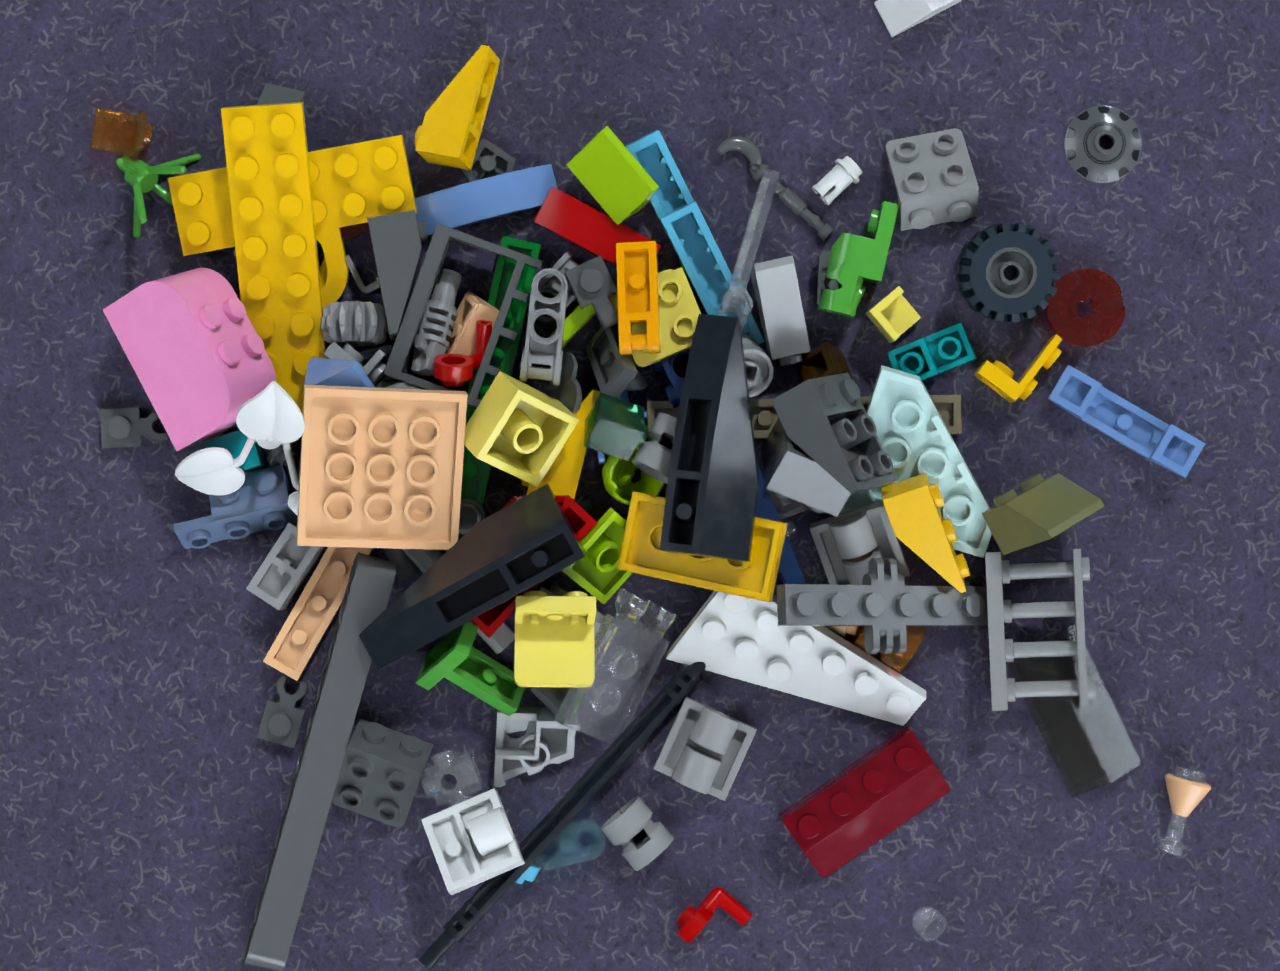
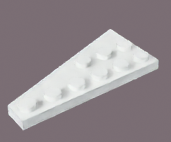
[666,591,926,726]

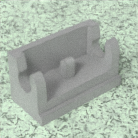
[246,522,326,610]

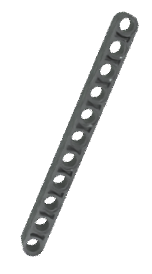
[243,552,397,971]

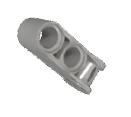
[520,268,568,386]

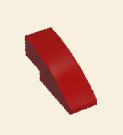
[533,187,661,268]

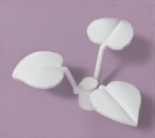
[175,381,305,515]

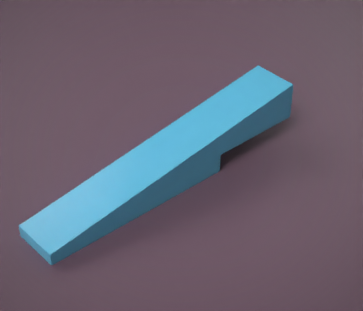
[625,130,765,344]

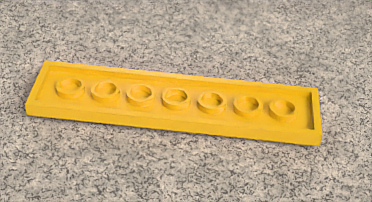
[221,102,327,414]

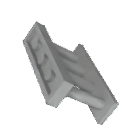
[985,549,1096,711]

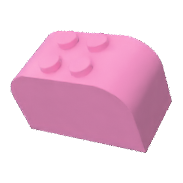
[103,268,276,452]

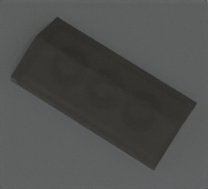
[1007,624,1142,798]

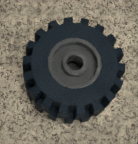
[956,223,1061,322]

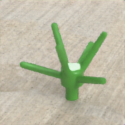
[116,154,201,239]

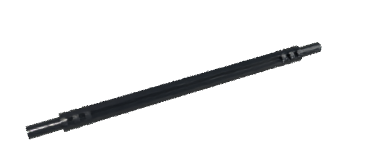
[418,662,706,970]

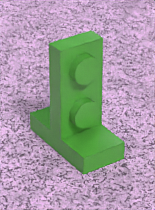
[416,621,525,716]

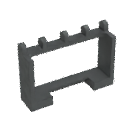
[384,223,543,407]

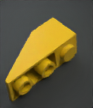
[881,473,970,593]

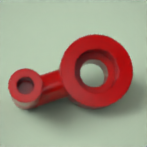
[433,320,492,387]
[675,887,753,944]

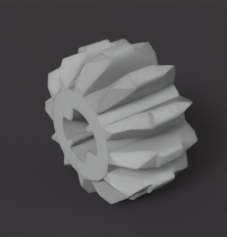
[321,301,388,347]

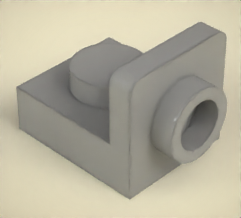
[323,341,388,385]

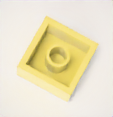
[464,371,579,487]

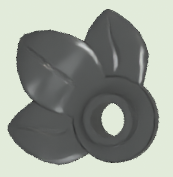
[541,352,582,413]

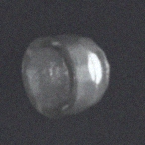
[912,906,947,942]

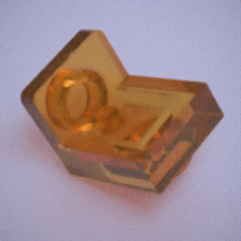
[90,108,152,158]

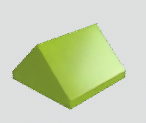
[566,126,659,225]
[561,507,632,604]

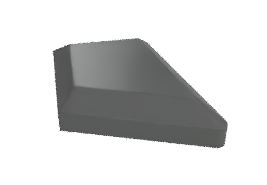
[462,138,516,182]

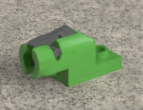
[816,201,899,318]

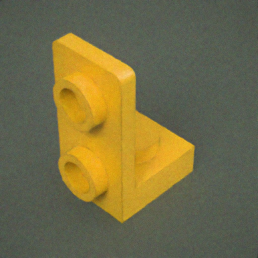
[974,334,1063,403]

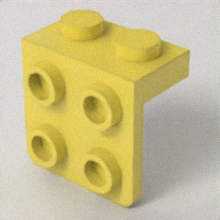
[608,267,701,367]
[514,591,596,688]

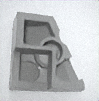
[493,707,576,787]

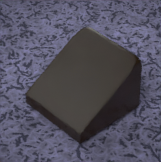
[796,341,853,382]

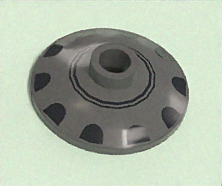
[1064,105,1142,183]

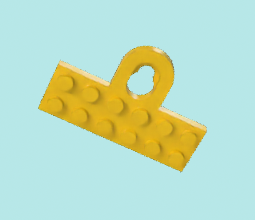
[167,135,418,308]

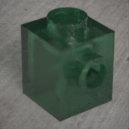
[584,392,648,461]

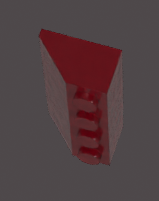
[779,726,951,879]

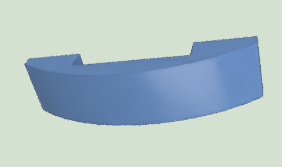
[415,164,558,237]
[1048,365,1205,478]

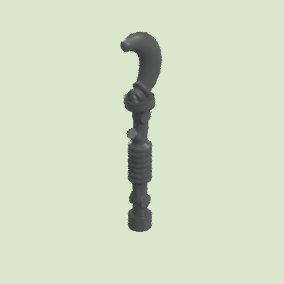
[717,136,834,241]

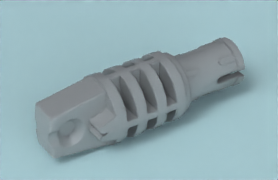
[411,269,462,377]

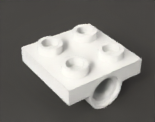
[421,788,525,895]

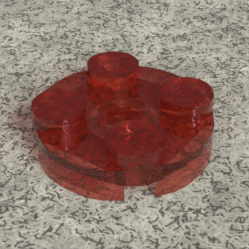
[1045,269,1125,347]

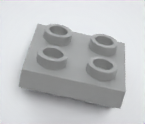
[810,501,910,585]
[653,696,757,801]

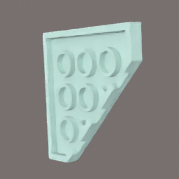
[839,365,992,558]

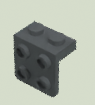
[332,718,434,828]

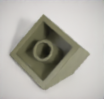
[982,473,1104,555]

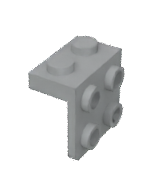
[886,128,979,231]

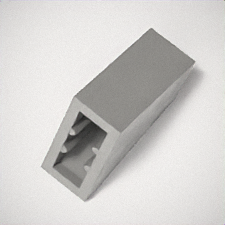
[750,255,810,367]

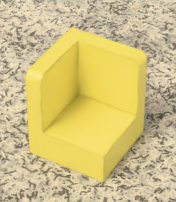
[865,286,921,343]

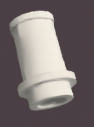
[811,156,862,206]

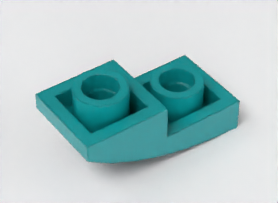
[887,322,977,380]

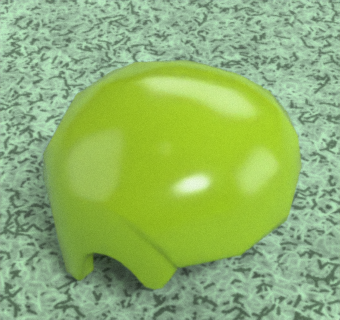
[602,445,664,506]

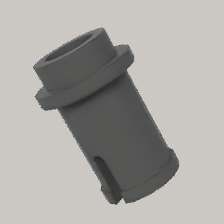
[383,548,420,582]

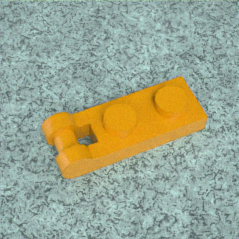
[616,241,661,355]

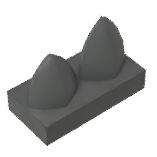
[585,324,648,401]

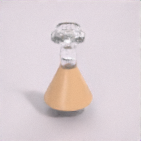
[1157,765,1211,856]

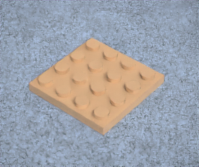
[296,385,468,550]

